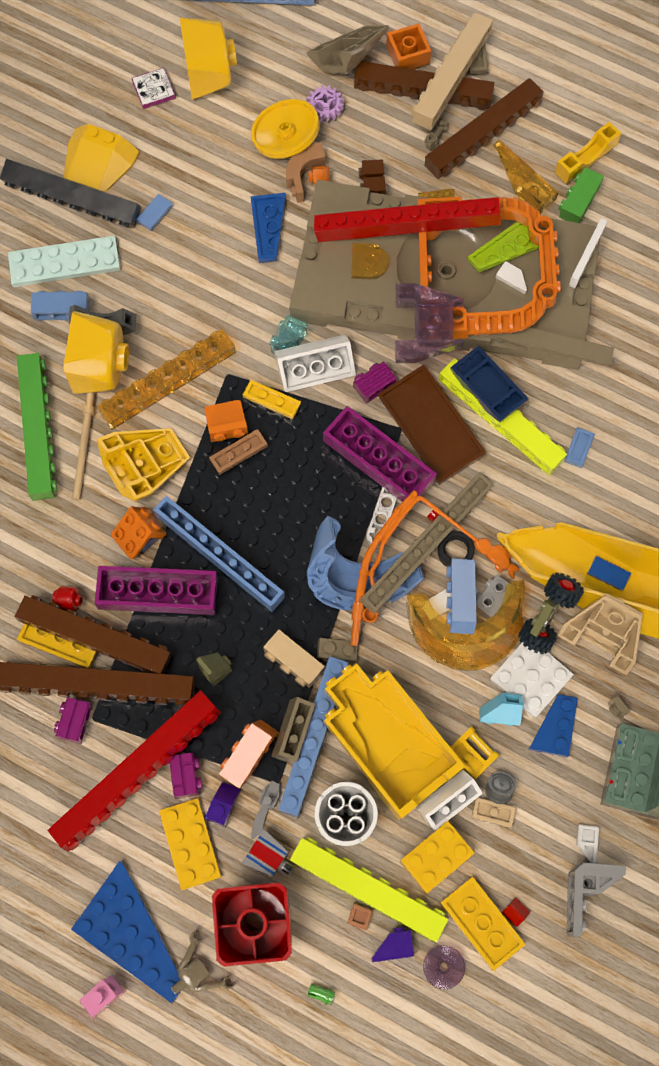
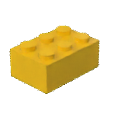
[399,821,475,895]

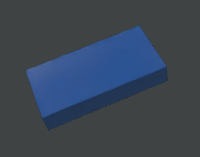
[587,556,631,591]

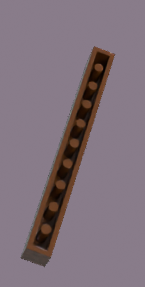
[0,662,196,707]

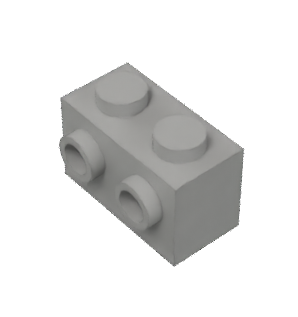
[476,575,516,623]

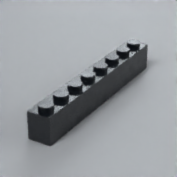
[0,159,142,228]

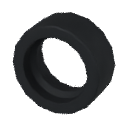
[437,531,475,567]

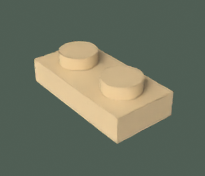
[471,798,516,828]

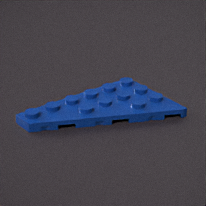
[71,861,181,1003]

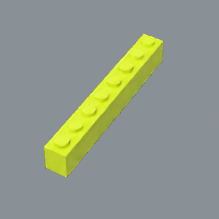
[438,358,567,476]
[290,837,448,943]

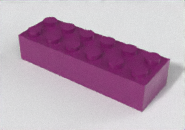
[323,406,437,506]
[94,566,218,615]

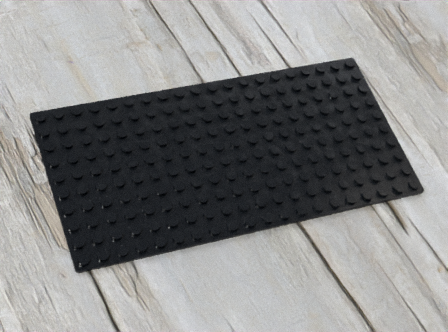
[92,374,401,783]

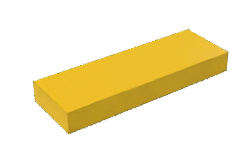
[243,380,301,419]

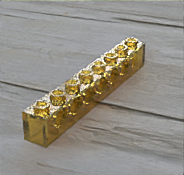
[97,329,236,430]

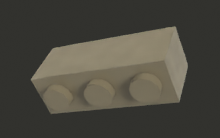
[271,697,315,763]

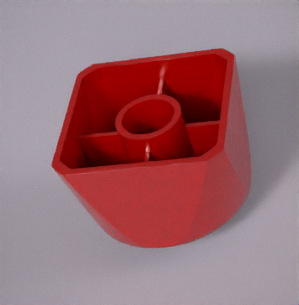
[212,883,292,967]

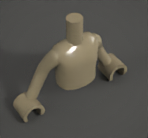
[171,931,235,995]

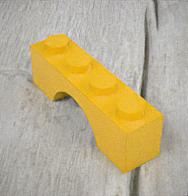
[555,121,621,184]

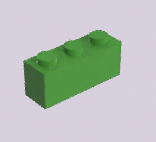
[558,167,604,223]

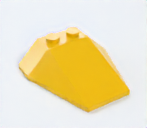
[63,124,139,192]
[97,428,190,502]

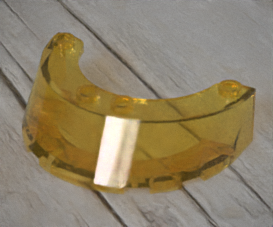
[406,580,525,671]

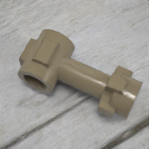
[424,119,448,150]

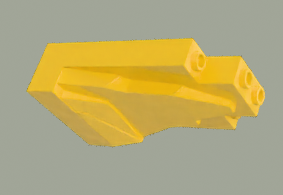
[323,663,465,820]

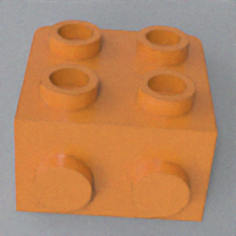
[204,400,248,442]
[111,506,166,559]

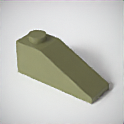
[196,653,232,686]

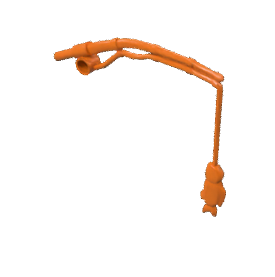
[350,490,519,646]

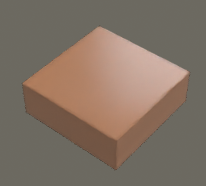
[347,903,373,931]

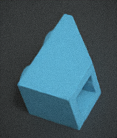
[479,693,523,726]

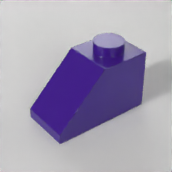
[205,782,241,828]
[371,927,414,962]

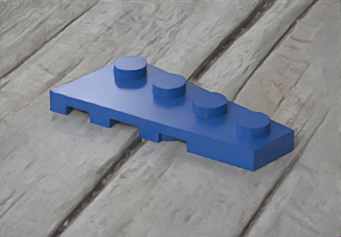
[250,192,286,263]

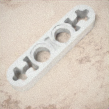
[366,487,397,546]

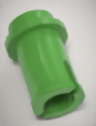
[307,983,335,1005]

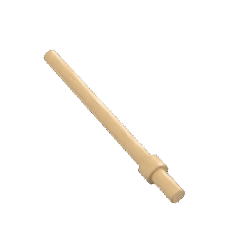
[72,392,94,500]

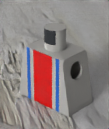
[242,829,294,878]

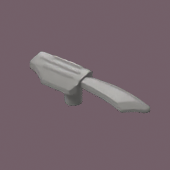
[251,781,280,839]

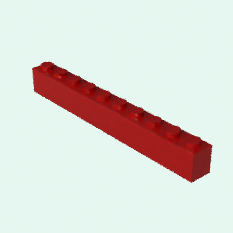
[314,197,501,242]
[47,690,221,852]

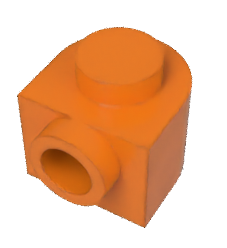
[308,166,330,184]

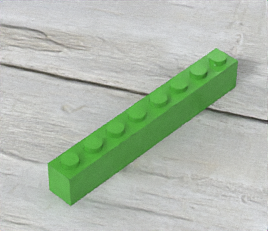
[17,353,57,501]

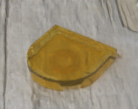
[351,243,389,280]

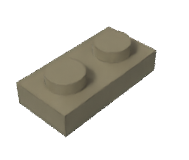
[469,43,488,74]
[317,638,357,663]

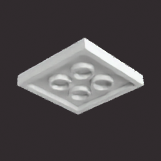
[490,642,574,719]

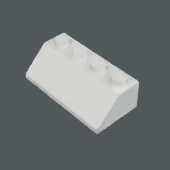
[274,334,356,392]

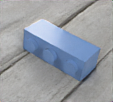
[31,291,90,320]

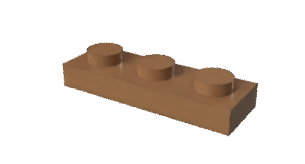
[209,429,268,475]

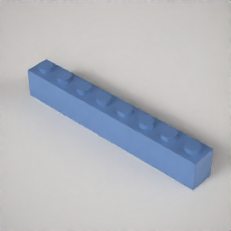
[153,496,285,612]
[278,657,348,818]

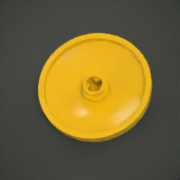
[251,99,320,158]

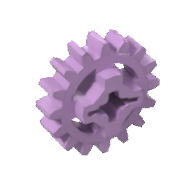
[307,85,344,122]

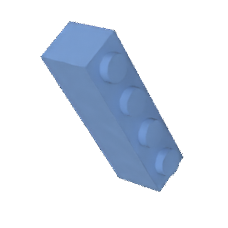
[446,558,476,634]

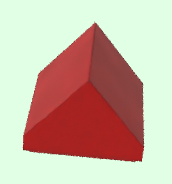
[501,897,530,927]

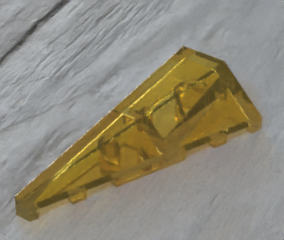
[494,139,559,214]

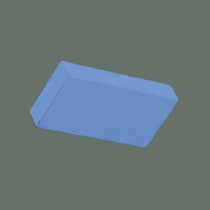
[136,194,173,231]
[564,427,595,468]

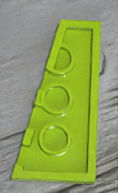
[467,222,538,273]

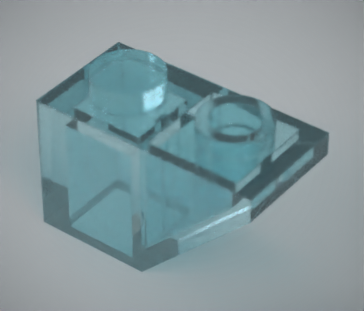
[269,315,307,354]

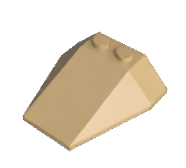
[557,594,643,675]

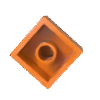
[386,23,431,69]

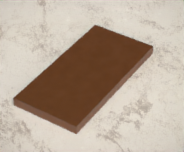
[377,364,486,485]

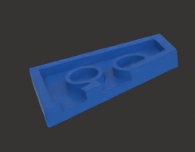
[528,694,578,758]

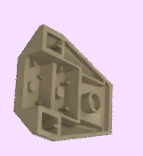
[306,25,389,75]

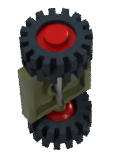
[518,573,584,654]

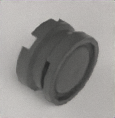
[485,771,516,804]

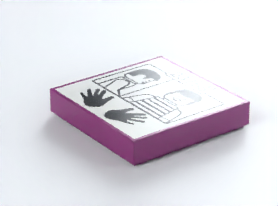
[131,67,176,109]

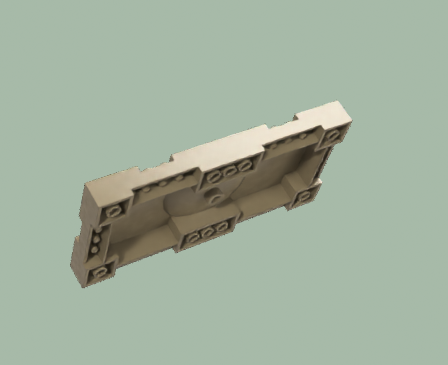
[289,180,600,370]

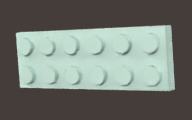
[8,236,120,287]

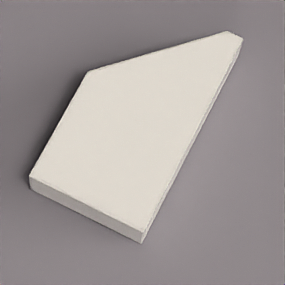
[495,261,527,294]
[576,824,599,864]

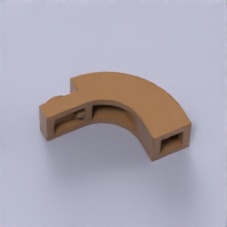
[286,142,325,203]

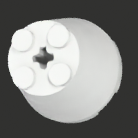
[315,782,378,846]

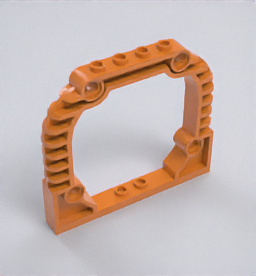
[418,196,561,341]

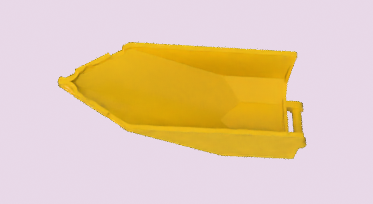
[497,522,659,639]

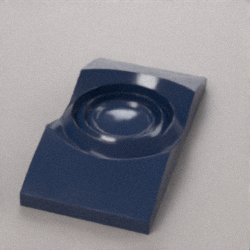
[450,345,529,423]

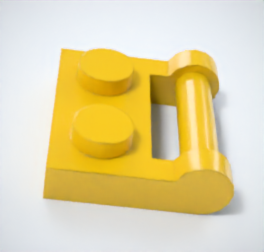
[450,726,500,780]

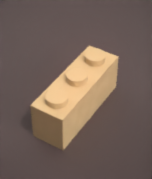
[263,629,325,688]

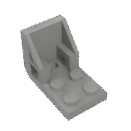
[566,863,626,938]

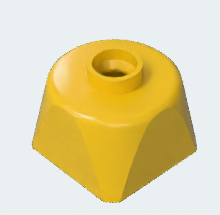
[179,17,237,100]
[64,311,129,394]

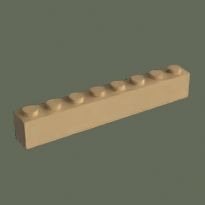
[411,12,493,130]

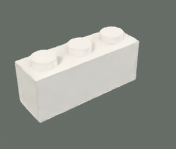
[416,770,483,831]

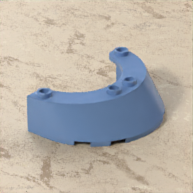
[307,516,424,611]

